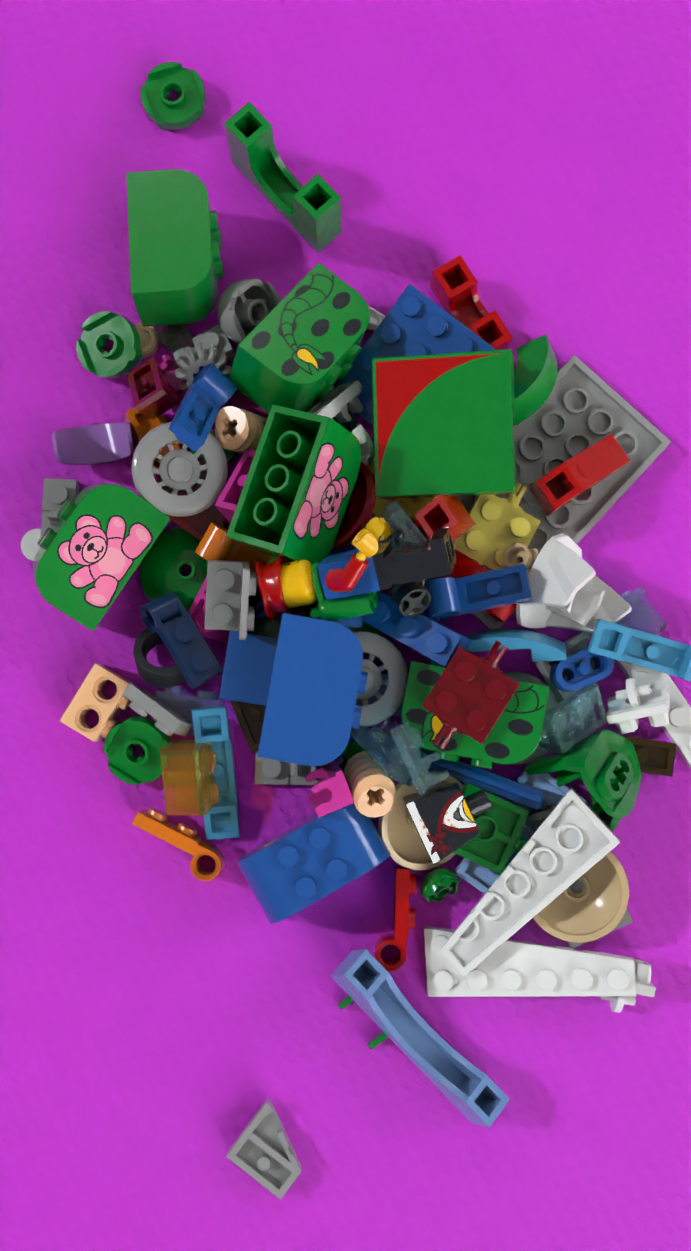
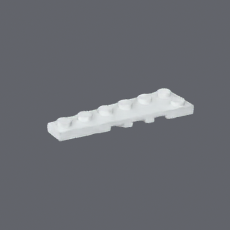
[440,788,620,977]
[424,926,637,997]

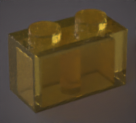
[160,740,219,816]

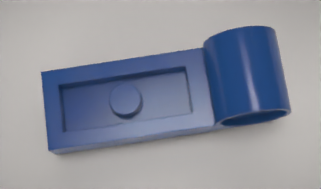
[168,362,237,452]
[424,564,533,619]

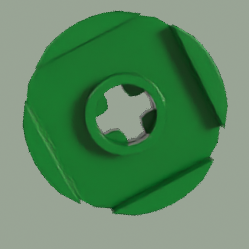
[141,62,206,131]
[76,311,142,379]
[104,716,173,785]

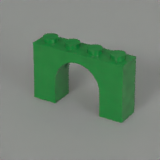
[224,102,342,253]

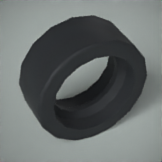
[133,628,186,688]

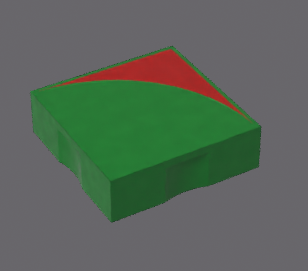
[372,349,517,499]

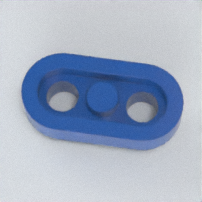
[550,648,614,692]

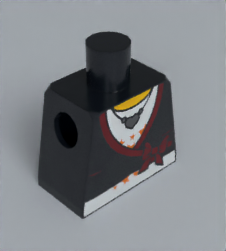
[403,783,492,865]

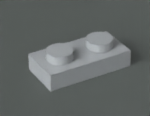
[123,683,193,736]

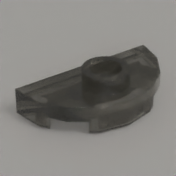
[154,323,195,353]

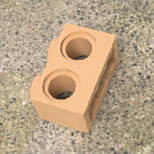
[60,663,135,742]

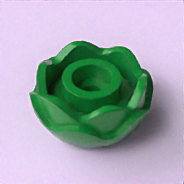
[421,867,461,903]

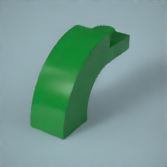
[513,334,558,427]

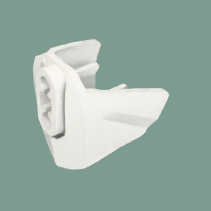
[516,533,632,633]

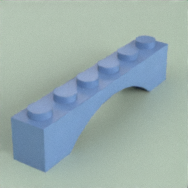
[331,949,510,1128]

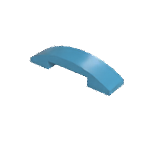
[587,619,691,681]
[430,628,567,666]
[192,706,240,840]

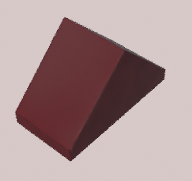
[127,357,181,419]

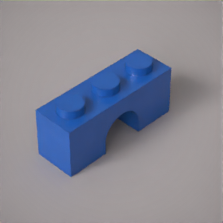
[362,591,472,667]

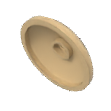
[379,770,464,870]
[533,851,629,943]

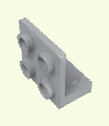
[204,560,257,640]

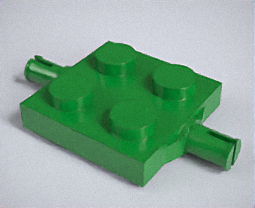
[453,782,529,874]

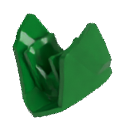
[525,729,642,831]

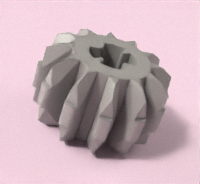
[175,342,231,390]

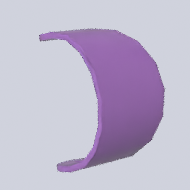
[52,422,134,465]

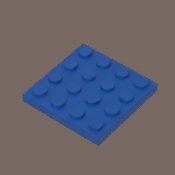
[335,284,515,426]

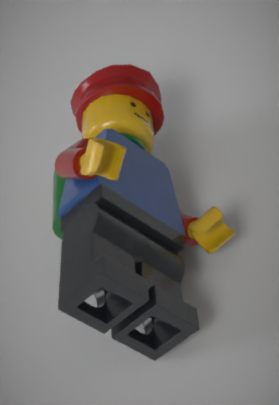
[255,517,457,622]

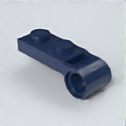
[140,592,223,689]

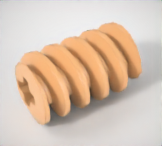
[215,406,267,454]
[344,751,396,818]

